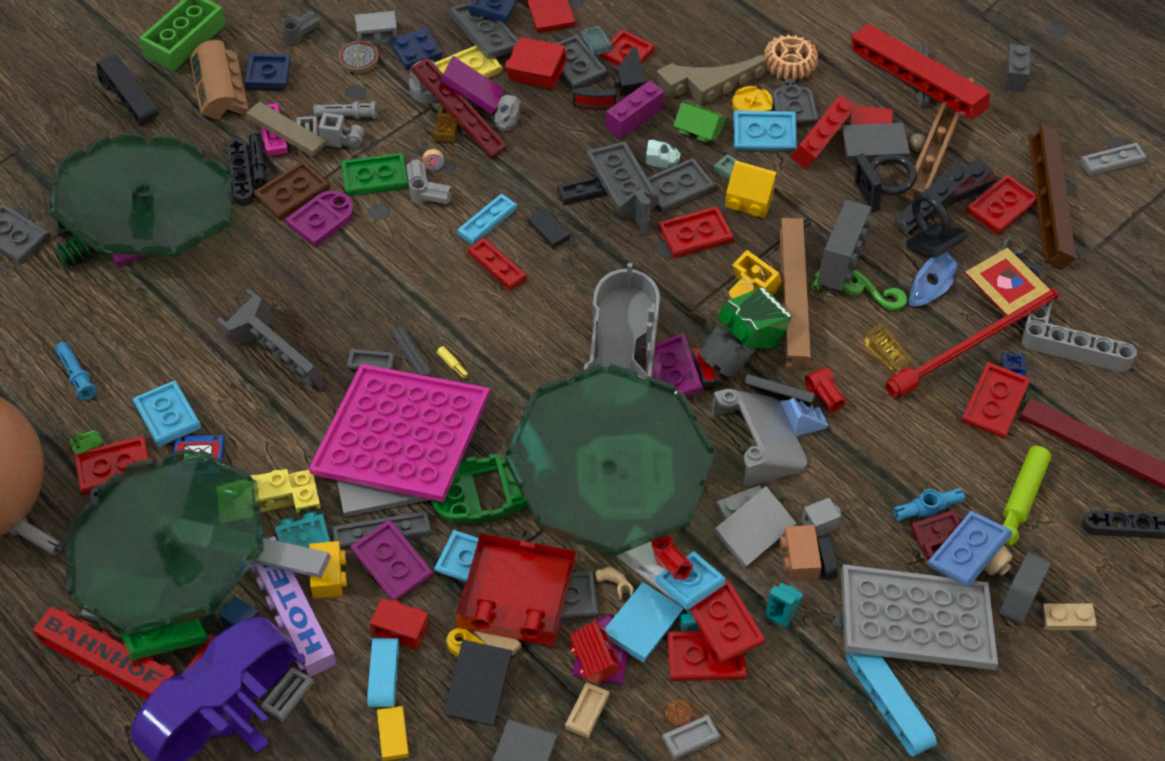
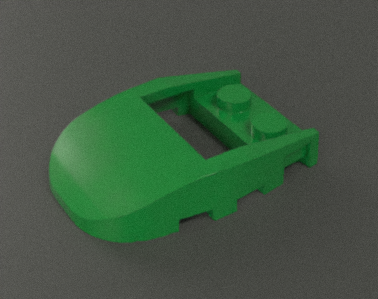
[432,452,531,524]

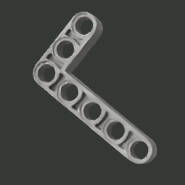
[1021,300,1137,372]

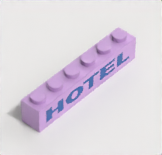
[247,536,336,677]

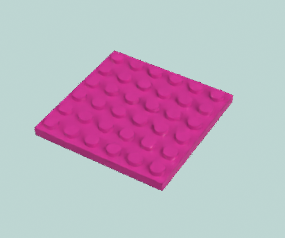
[309,364,491,502]

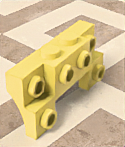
[217,469,320,529]

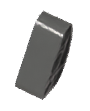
[999,552,1052,624]

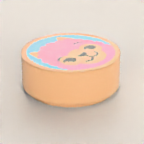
[422,149,444,170]

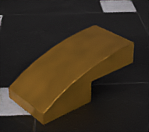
[433,105,458,142]

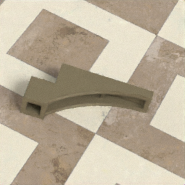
[656,54,766,106]

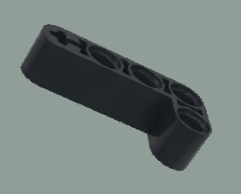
[96,53,159,125]

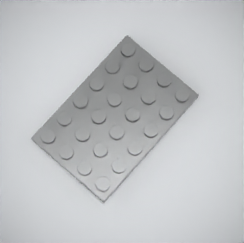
[841,564,998,670]

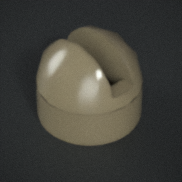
[909,134,926,152]

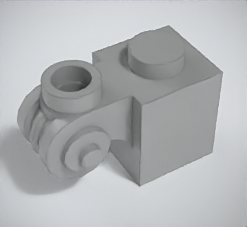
[318,113,365,149]

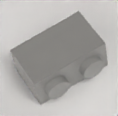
[355,11,397,44]

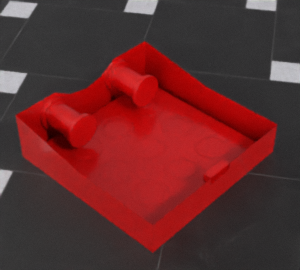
[456,533,576,647]

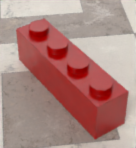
[790,94,856,170]

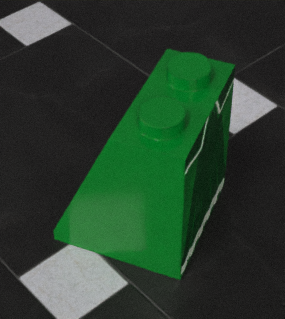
[718,287,792,349]

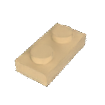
[1041,604,1097,630]

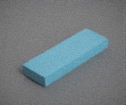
[457,193,517,245]

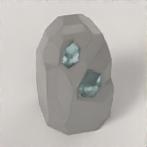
[495,95,521,132]

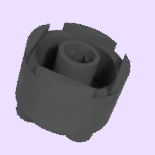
[699,325,755,377]

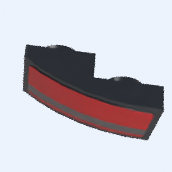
[573,86,616,110]
[690,347,724,387]

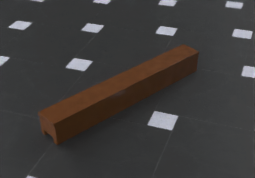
[1028,123,1076,270]

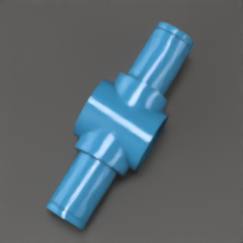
[893,487,965,522]

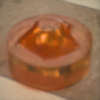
[665,699,692,726]

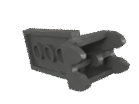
[216,288,327,391]

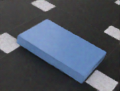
[928,511,1012,587]

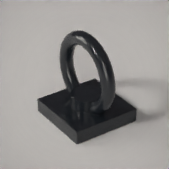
[854,153,917,213]
[905,193,968,258]

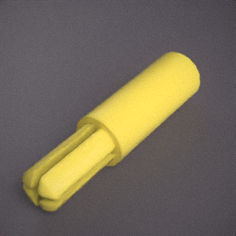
[437,346,469,379]

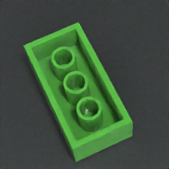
[139,0,226,71]

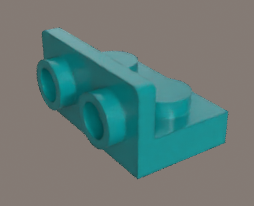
[275,512,330,548]

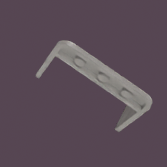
[712,389,807,487]

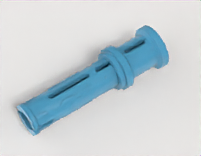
[55,342,98,401]

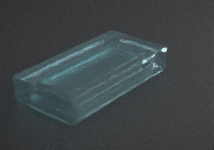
[581,26,613,55]

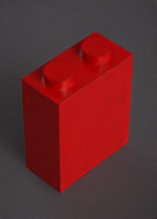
[505,37,568,89]

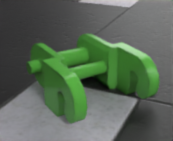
[69,431,102,453]

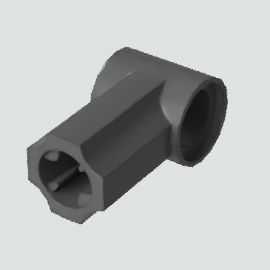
[282,10,320,45]

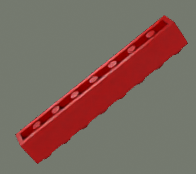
[851,24,990,121]

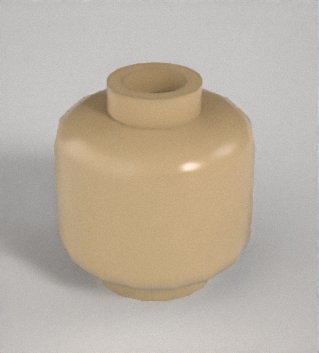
[984,545,1013,576]

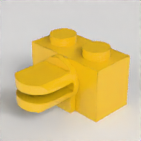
[729,250,783,299]

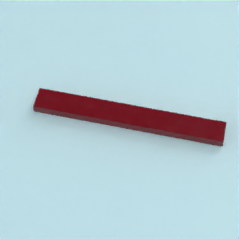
[1019,398,1165,490]

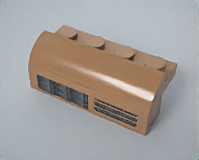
[190,40,249,120]

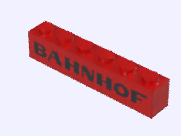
[33,606,176,700]

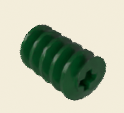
[52,226,103,269]

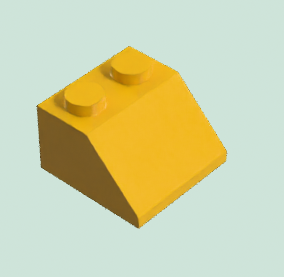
[725,161,777,218]

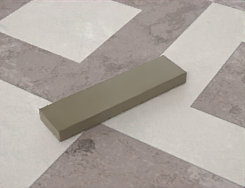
[246,101,326,157]

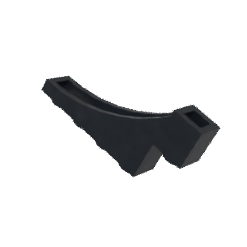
[894,157,996,235]

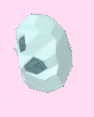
[646,140,681,168]

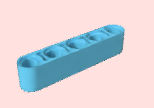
[846,652,937,757]

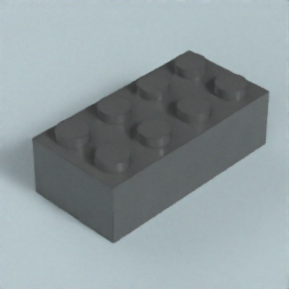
[817,199,873,291]

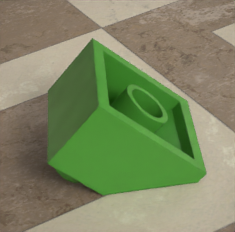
[673,102,729,143]

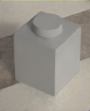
[802,497,842,536]

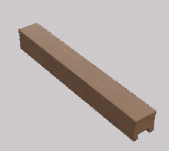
[905,78,974,201]
[780,218,811,371]

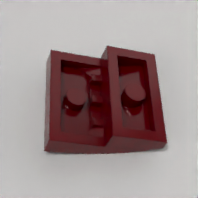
[910,510,961,561]

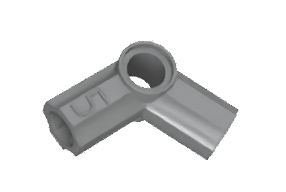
[406,159,452,204]

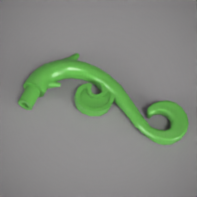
[811,270,907,311]

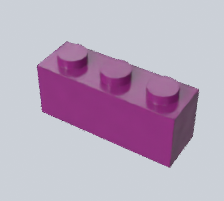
[606,81,665,139]

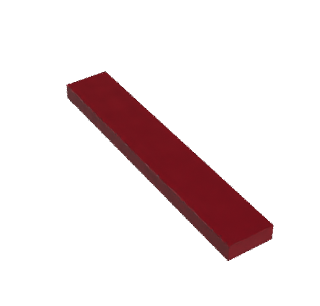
[411,57,507,159]

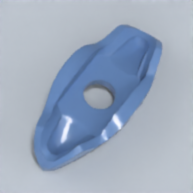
[909,251,958,307]

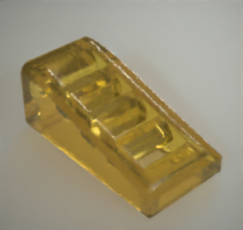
[864,323,912,372]

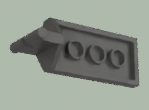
[586,141,659,235]

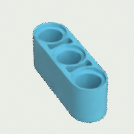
[367,638,399,708]

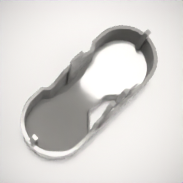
[583,262,660,423]

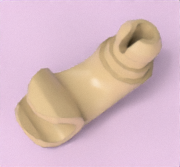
[595,566,634,600]

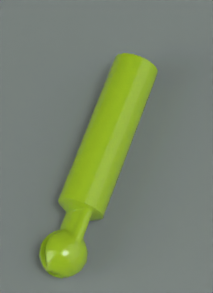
[1002,446,1052,547]

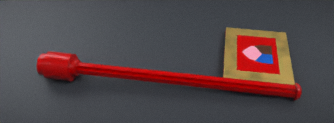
[885,247,1059,398]

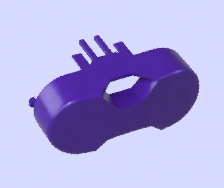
[131,617,306,761]

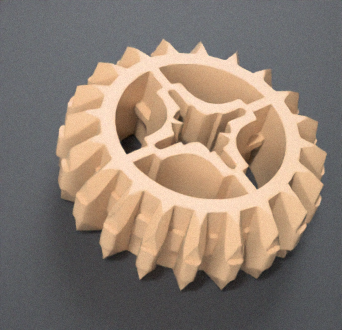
[764,34,818,81]

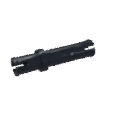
[248,133,267,187]

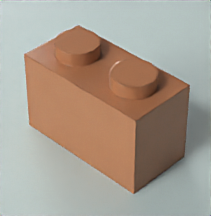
[780,525,822,581]

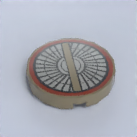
[339,41,379,74]

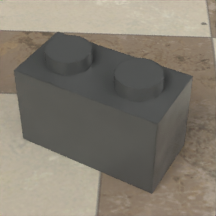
[1004,44,1030,92]

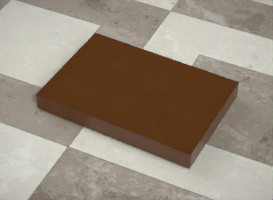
[253,160,330,221]

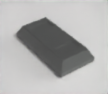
[346,349,395,370]

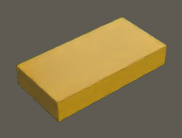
[377,706,409,761]

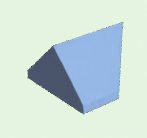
[779,397,828,436]

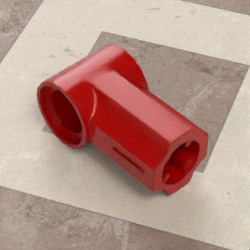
[805,367,846,413]
[651,534,693,581]

